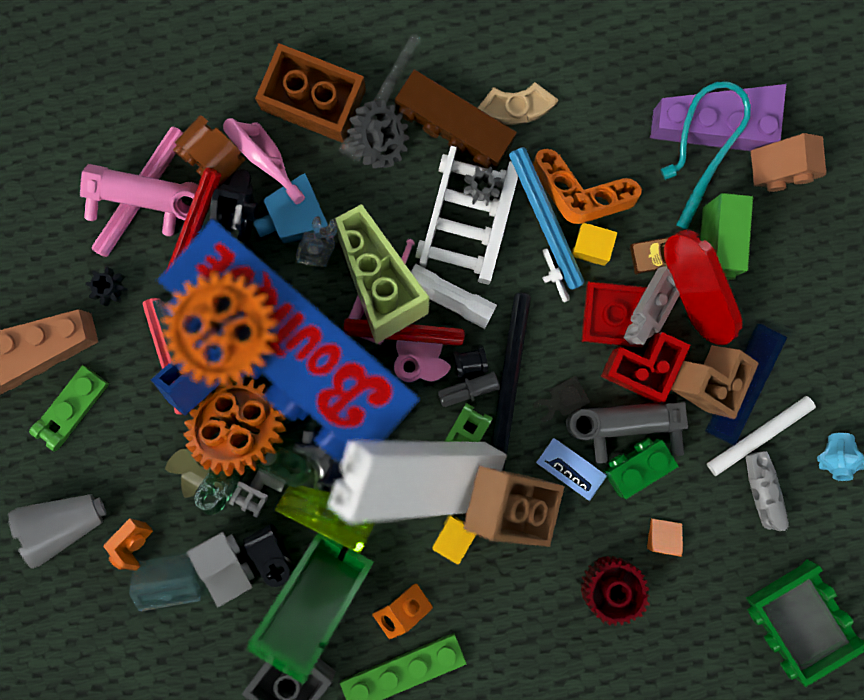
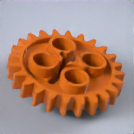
[161,272,279,387]
[183,379,286,476]

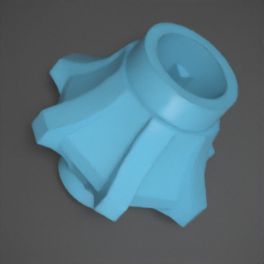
[817,433,864,481]

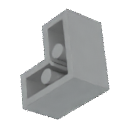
[187,532,255,607]

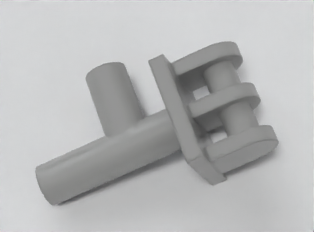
[229,452,286,518]

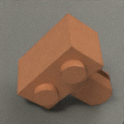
[751,133,826,192]

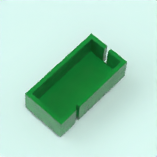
[247,530,374,684]

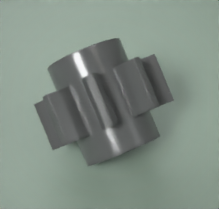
[463,166,501,206]

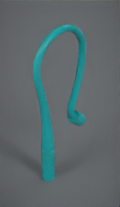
[661,81,751,229]

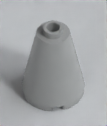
[8,494,107,568]

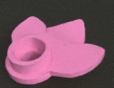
[394,340,451,382]

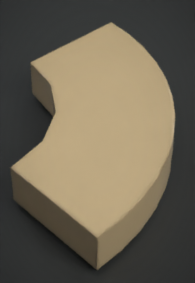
[478,82,559,125]

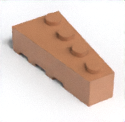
[0,309,98,395]

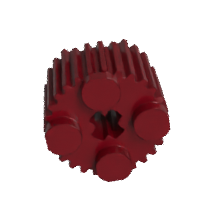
[581,556,650,626]

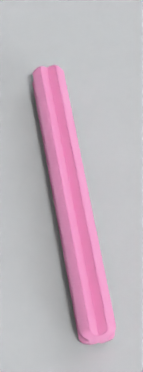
[92,127,184,257]

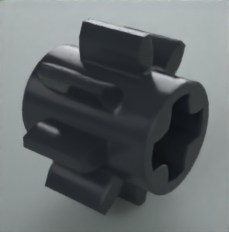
[85,267,128,306]

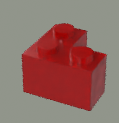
[601,332,690,402]

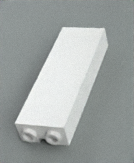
[329,441,507,523]

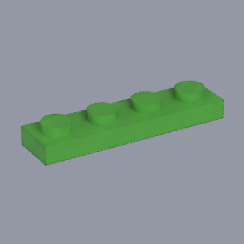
[340,633,467,700]

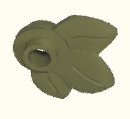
[165,449,227,498]

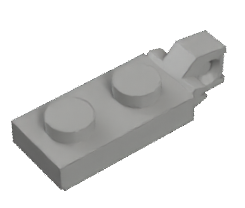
[624,266,680,345]

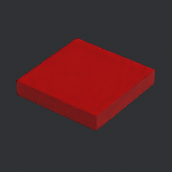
[581,281,647,348]

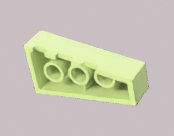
[335,204,429,344]

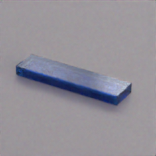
[705,324,787,445]

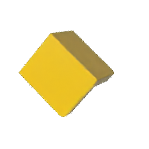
[571,223,617,266]
[433,514,476,565]

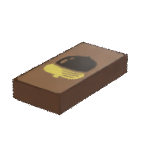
[630,237,669,274]

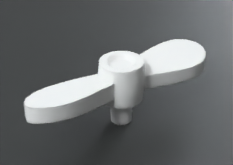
[542,248,569,302]

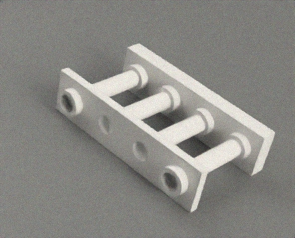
[415,146,518,285]

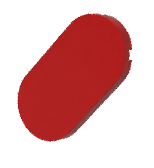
[664,230,743,345]

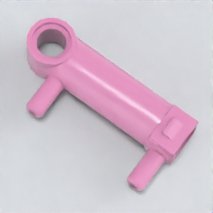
[80,164,198,236]

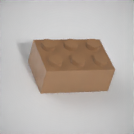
[463,466,565,547]

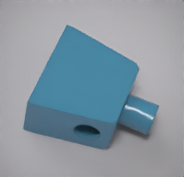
[253,174,331,243]

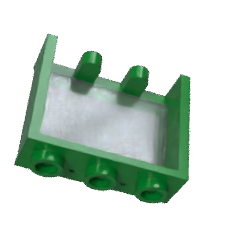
[746,560,864,687]

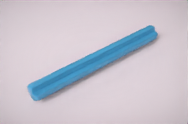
[509,147,584,289]

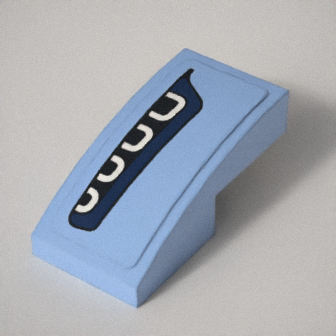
[536,438,607,501]

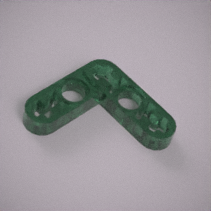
[194,432,310,515]

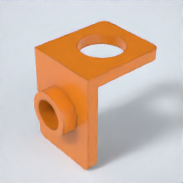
[373,583,433,639]

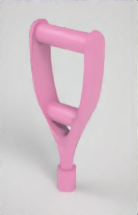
[223,118,305,204]

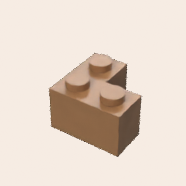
[671,346,759,419]

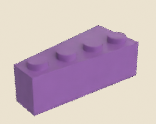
[650,84,786,151]

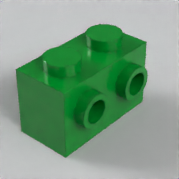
[603,437,679,499]

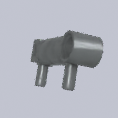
[566,402,688,463]

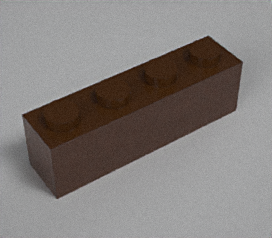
[395,69,517,170]

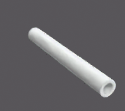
[707,396,816,476]

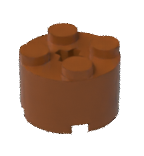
[173,115,246,186]

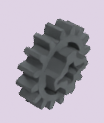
[347,100,409,169]

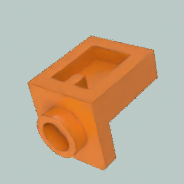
[103,518,153,571]

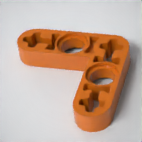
[533,149,642,224]

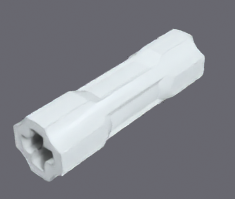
[411,264,497,329]

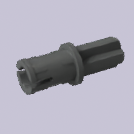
[438,371,500,407]

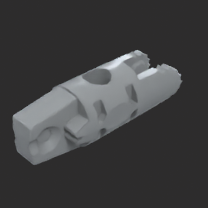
[746,451,789,531]

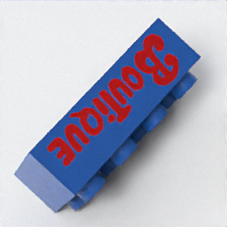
[157,219,420,464]

